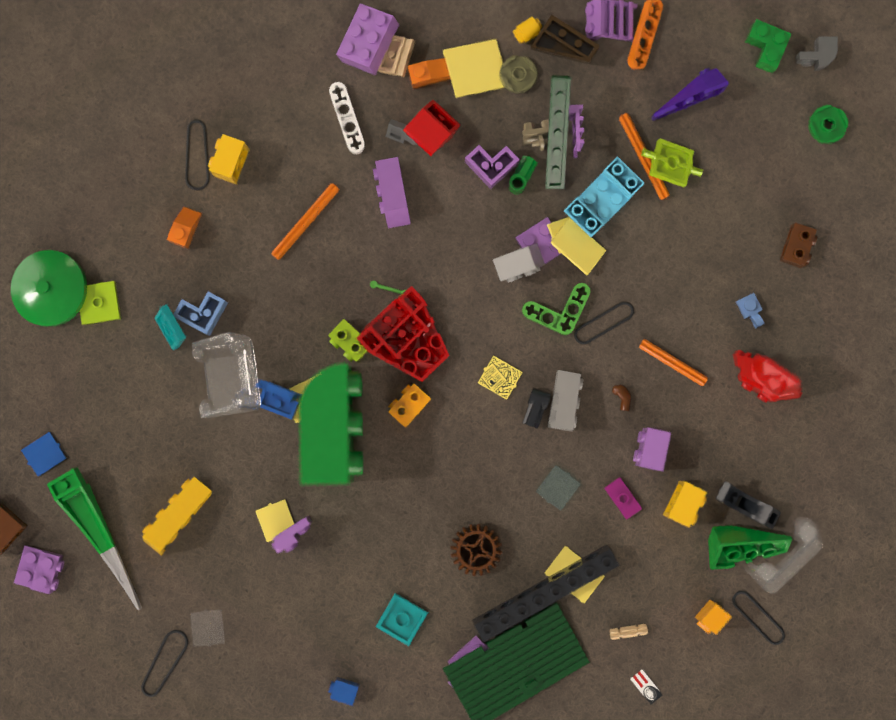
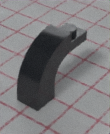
[716,482,781,530]

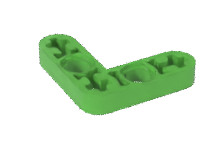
[522,283,590,335]

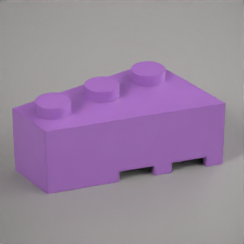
[373,157,410,228]

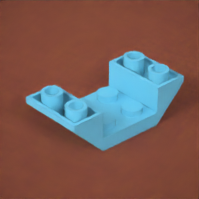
[564,156,645,238]

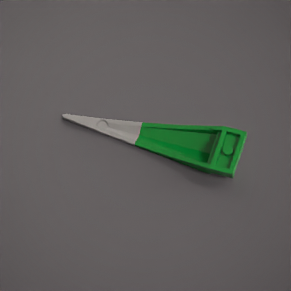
[47,467,142,610]

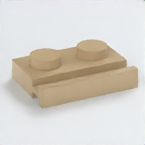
[378,35,415,77]

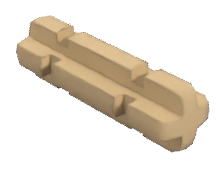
[610,624,648,640]

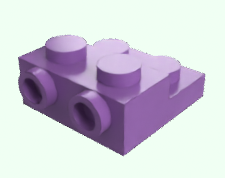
[272,515,312,553]
[14,545,64,594]

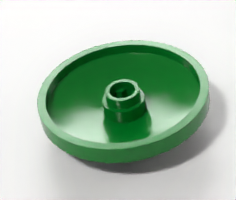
[11,250,87,327]

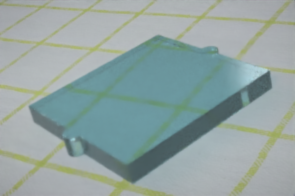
[536,465,581,511]

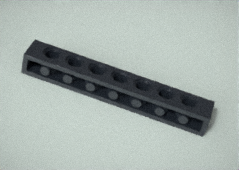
[472,545,620,642]

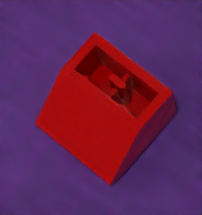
[403,100,461,156]

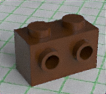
[779,223,818,268]

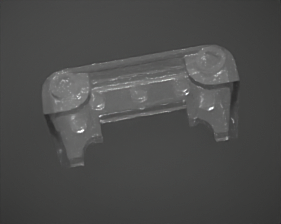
[192,332,261,418]
[744,516,823,594]

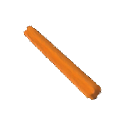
[619,113,669,200]
[272,183,339,260]

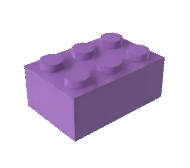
[336,3,399,75]

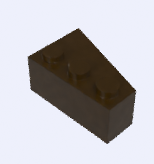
[531,14,600,64]

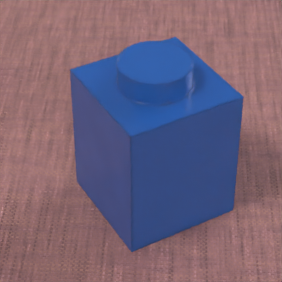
[329,677,359,706]

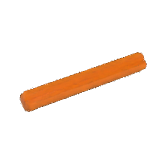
[639,339,708,386]

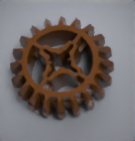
[450,524,502,576]

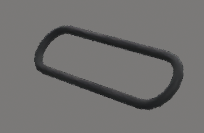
[574,302,634,344]
[732,591,785,645]

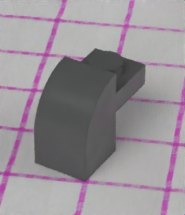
[796,37,838,71]

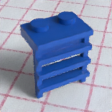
[255,380,302,420]

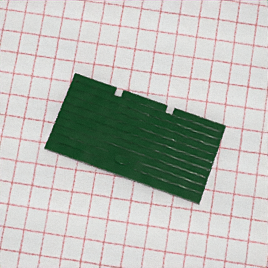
[442,602,590,720]

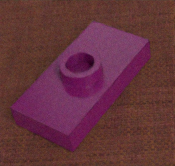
[604,477,642,520]

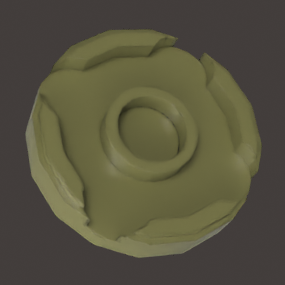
[499,55,537,94]

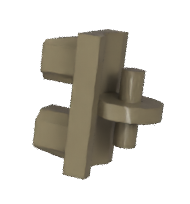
[522,119,549,151]

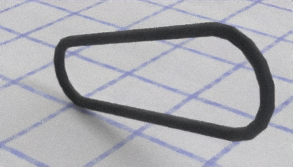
[185,120,210,191]
[141,630,188,697]

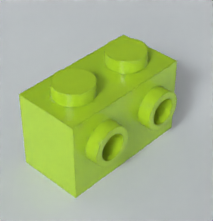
[328,319,368,362]

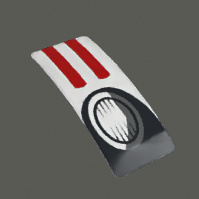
[631,670,662,705]

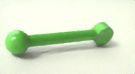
[370,281,405,294]

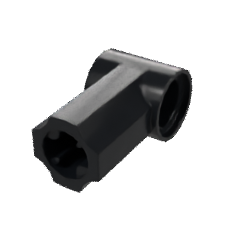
[522,388,551,429]

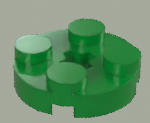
[808,105,848,144]

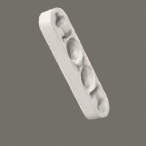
[329,82,365,154]

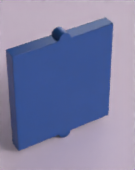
[21,432,67,477]

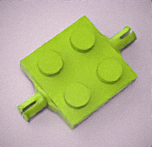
[641,138,703,187]

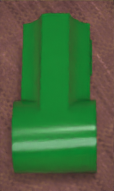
[508,155,538,195]

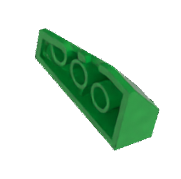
[708,525,792,570]

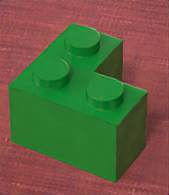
[745,19,792,74]

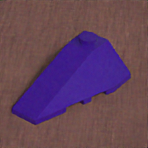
[651,68,729,121]

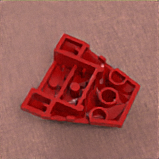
[356,286,450,382]
[733,350,803,403]

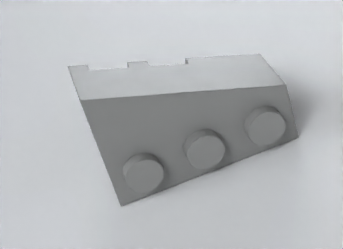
[548,370,583,431]

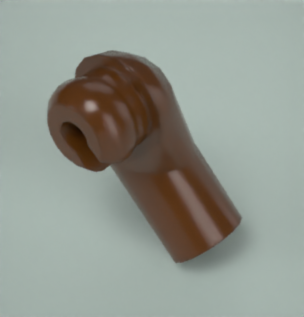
[612,384,631,411]

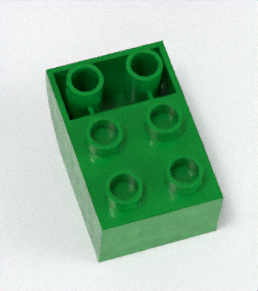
[299,363,364,485]

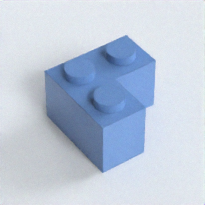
[173,292,228,336]

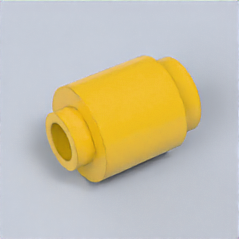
[513,17,542,44]

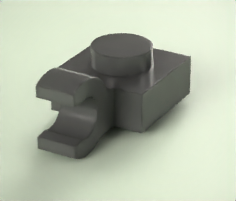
[386,119,417,145]

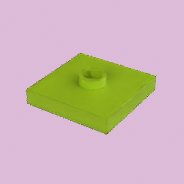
[80,281,121,325]

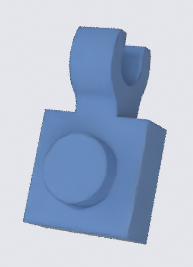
[736,293,764,328]

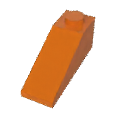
[408,58,451,89]

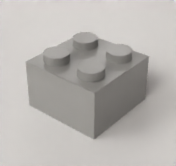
[493,243,545,283]

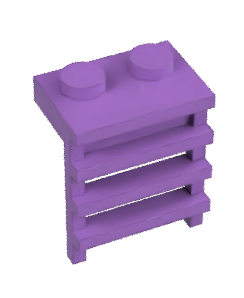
[585,0,637,42]
[569,105,584,158]

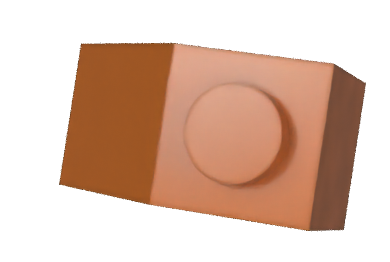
[167,207,202,249]

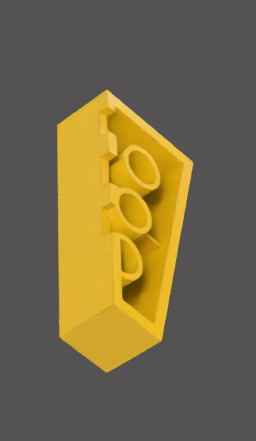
[142,477,212,556]

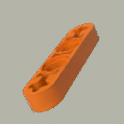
[628,0,663,70]

